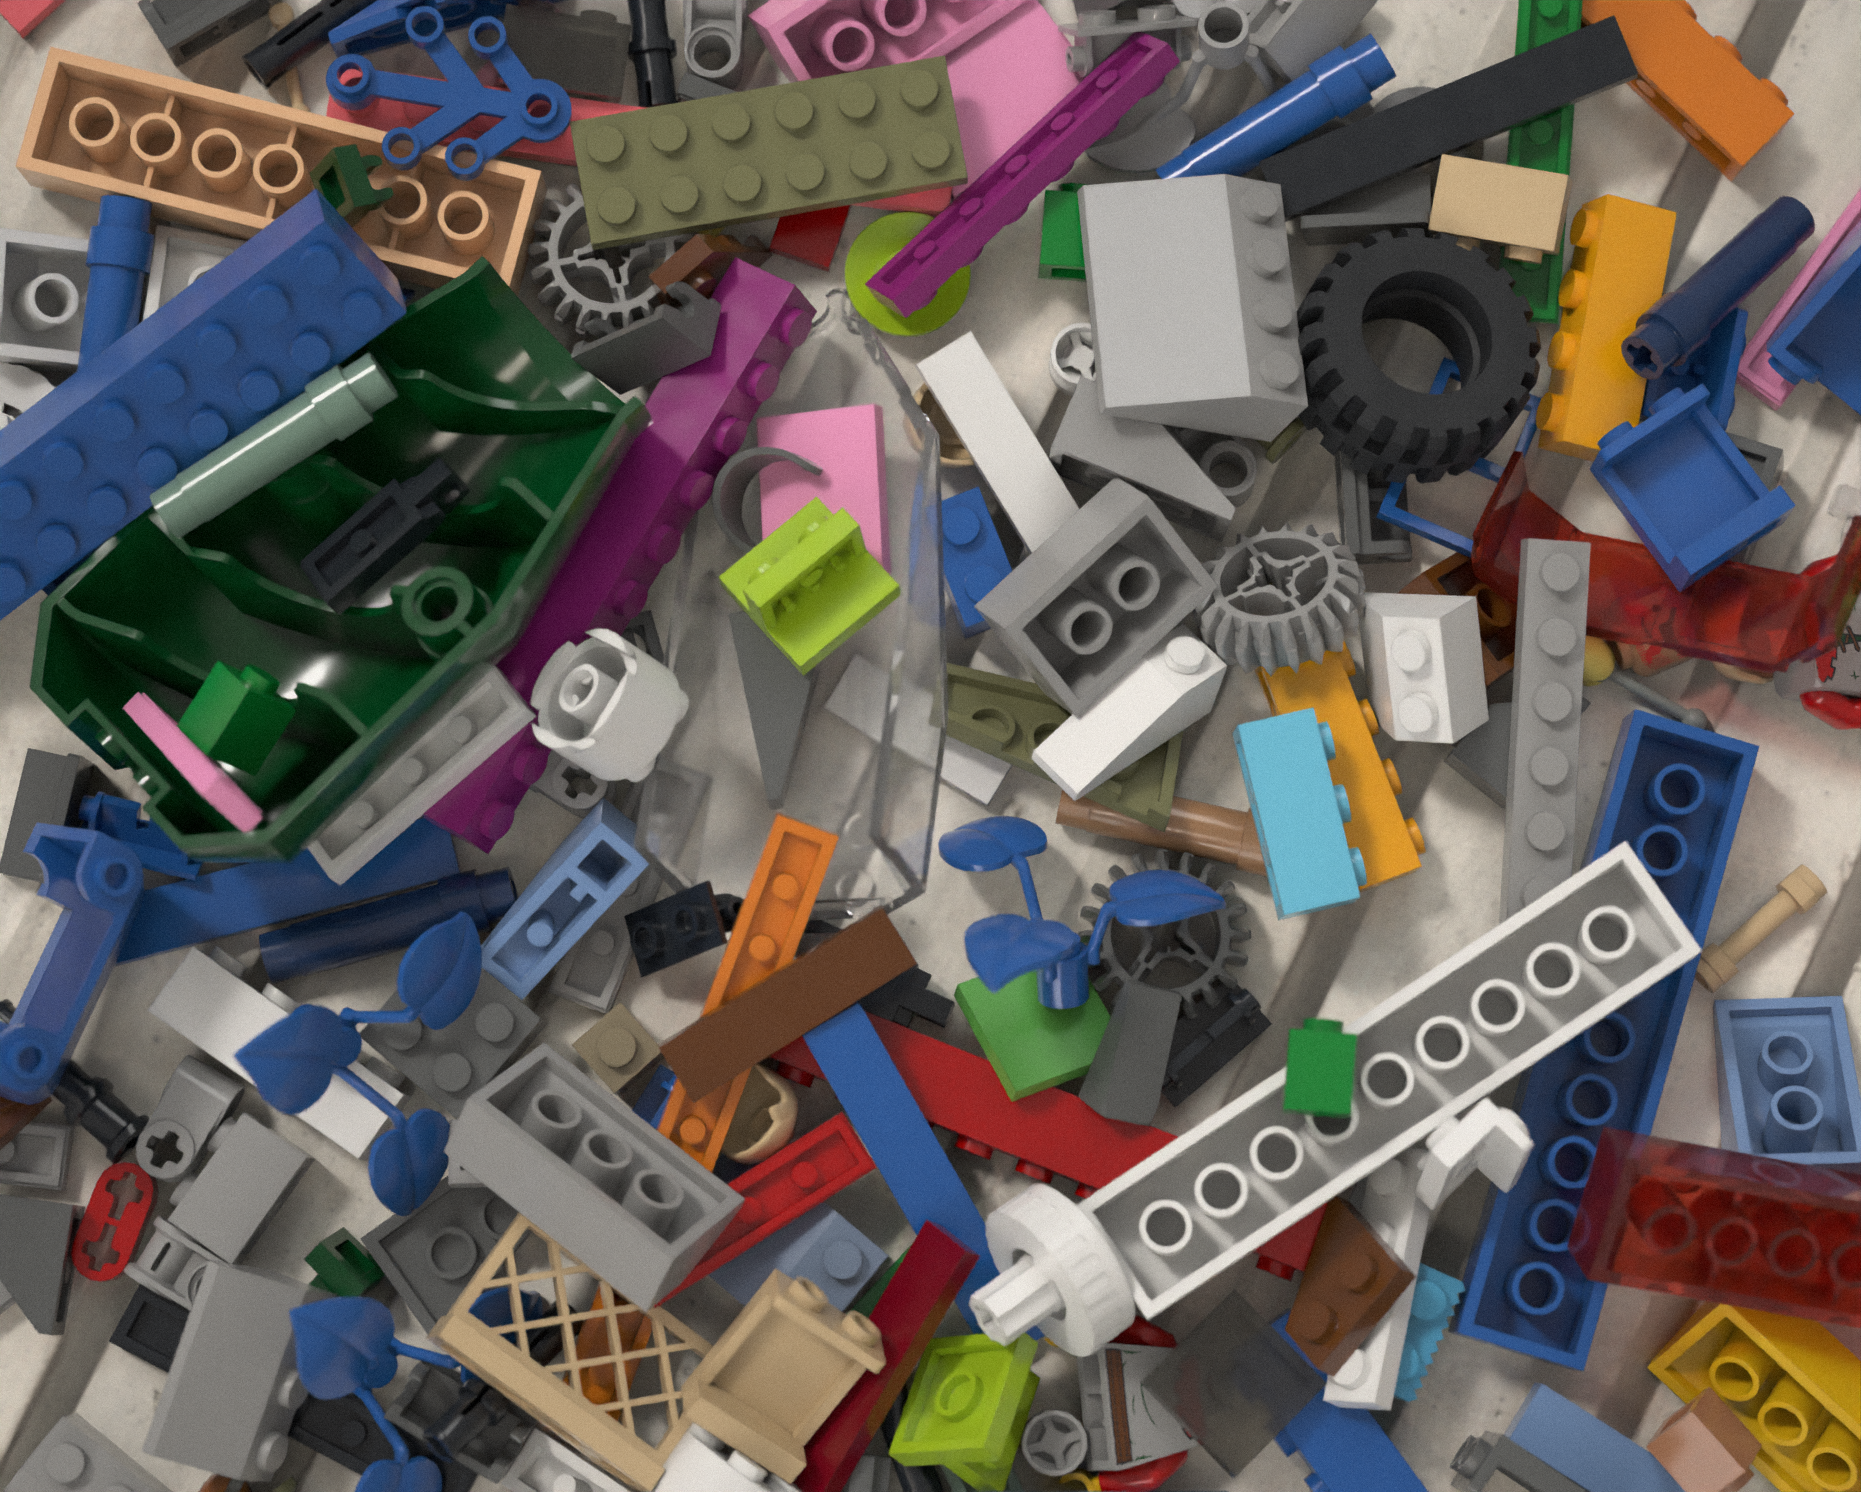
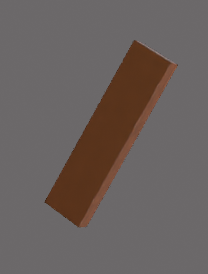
[658,905,917,1103]

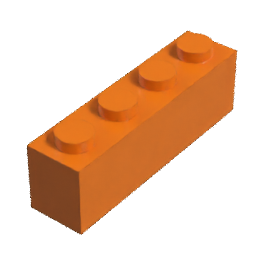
[1581,0,1795,182]

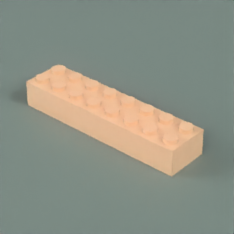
[16,46,547,297]

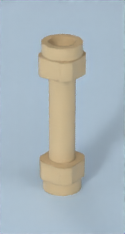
[1695,864,1827,994]

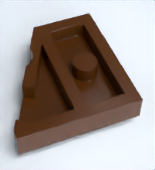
[648,234,773,308]
[1285,1196,1416,1377]

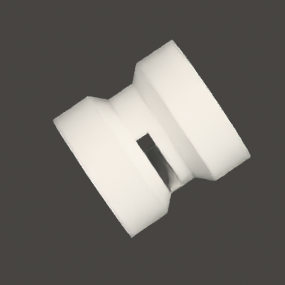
[1049,323,1096,396]

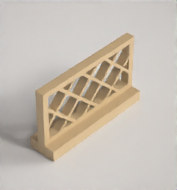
[426,1212,713,1492]

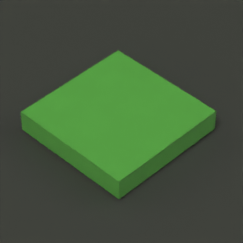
[954,970,1111,1102]

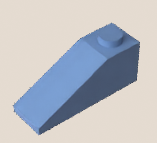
[481,797,652,1000]

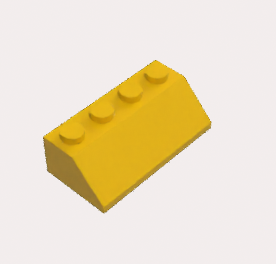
[1647,1260,1861,1492]

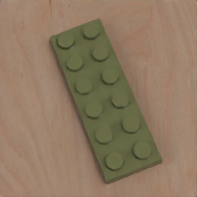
[570,55,968,250]

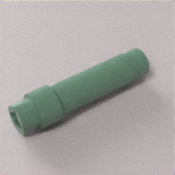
[149,352,398,539]

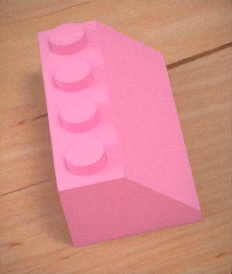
[747,0,1027,83]

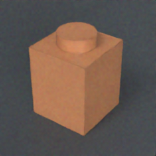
[1646,1386,1762,1492]

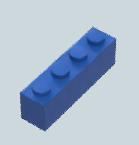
[1225,1308,1428,1492]

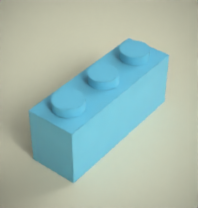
[1232,707,1367,921]

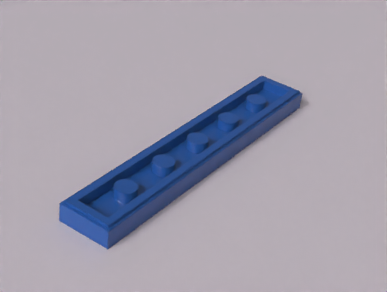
[114,818,461,967]
[802,1001,1045,1341]

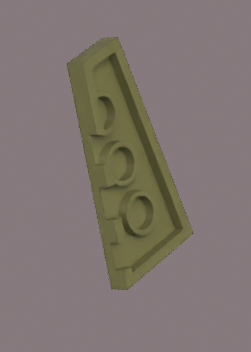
[923,660,1183,833]

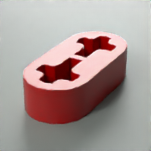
[71,1162,159,1282]

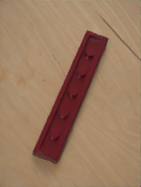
[792,1220,980,1492]

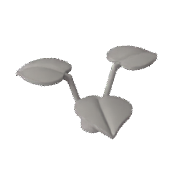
[1084,0,1376,173]

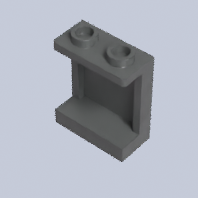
[1450,1430,1587,1492]

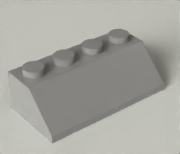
[444,1043,745,1312]

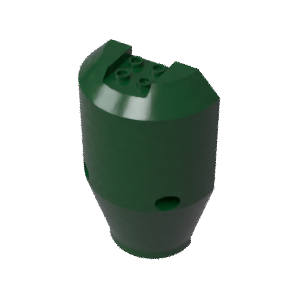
[29,256,653,863]

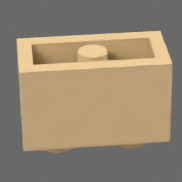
[1428,154,1573,264]

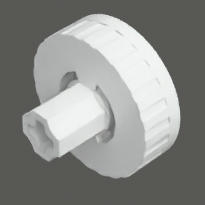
[969,1184,1135,1358]

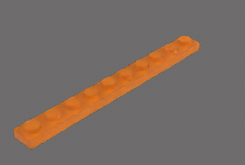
[562,812,839,1422]

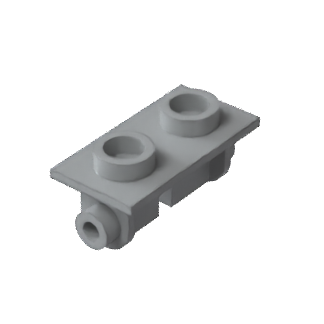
[1058,5,1197,77]

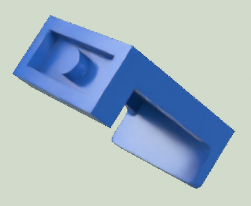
[1589,383,1796,592]

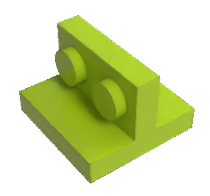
[718,496,902,676]
[888,1333,1040,1492]

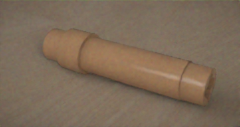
[1055,789,1267,877]

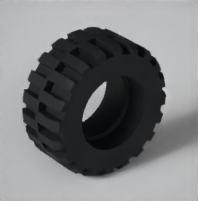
[1296,228,1541,484]

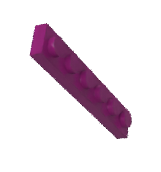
[865,32,1180,318]

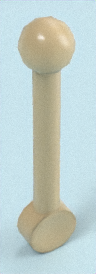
[269,2,312,113]

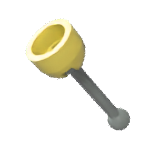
[1583,630,1707,729]

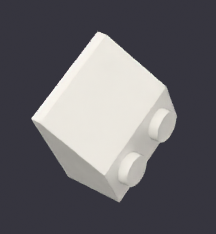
[1359,592,1489,744]

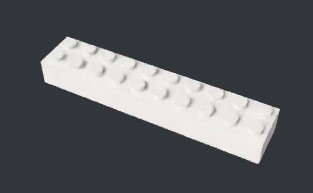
[1077,841,1702,1321]

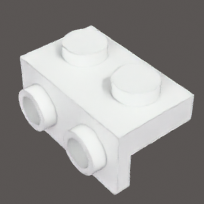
[1414,1097,1534,1211]

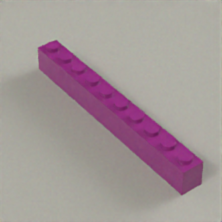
[422,257,817,855]

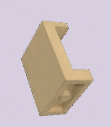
[681,1268,886,1484]

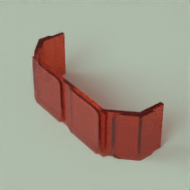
[1471,451,1861,673]

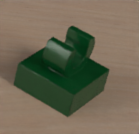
[310,144,394,228]
[303,1227,386,1298]

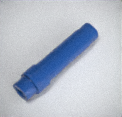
[1155,34,1397,179]
[77,195,155,371]

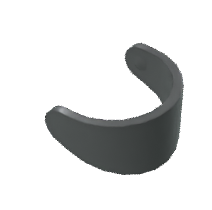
[712,447,823,553]

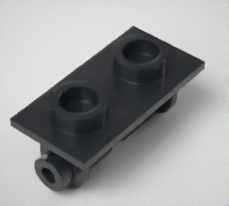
[624,880,743,978]
[1161,984,1272,1108]

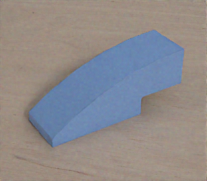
[1503,1383,1685,1492]

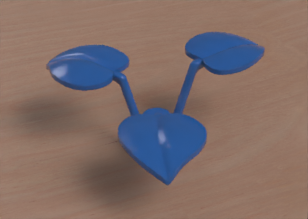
[938,816,1226,1009]
[234,911,482,1216]
[289,1287,543,1492]

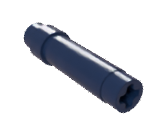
[1621,196,1815,380]
[259,867,519,984]

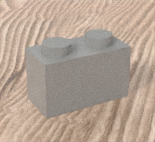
[168,1112,316,1265]

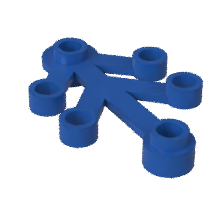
[326,6,572,181]

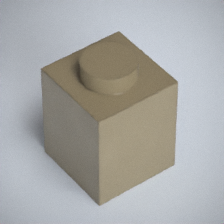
[572,1002,664,1097]

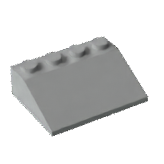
[1077,174,1308,442]

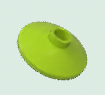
[845,212,971,337]

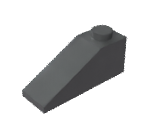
[728,611,820,810]

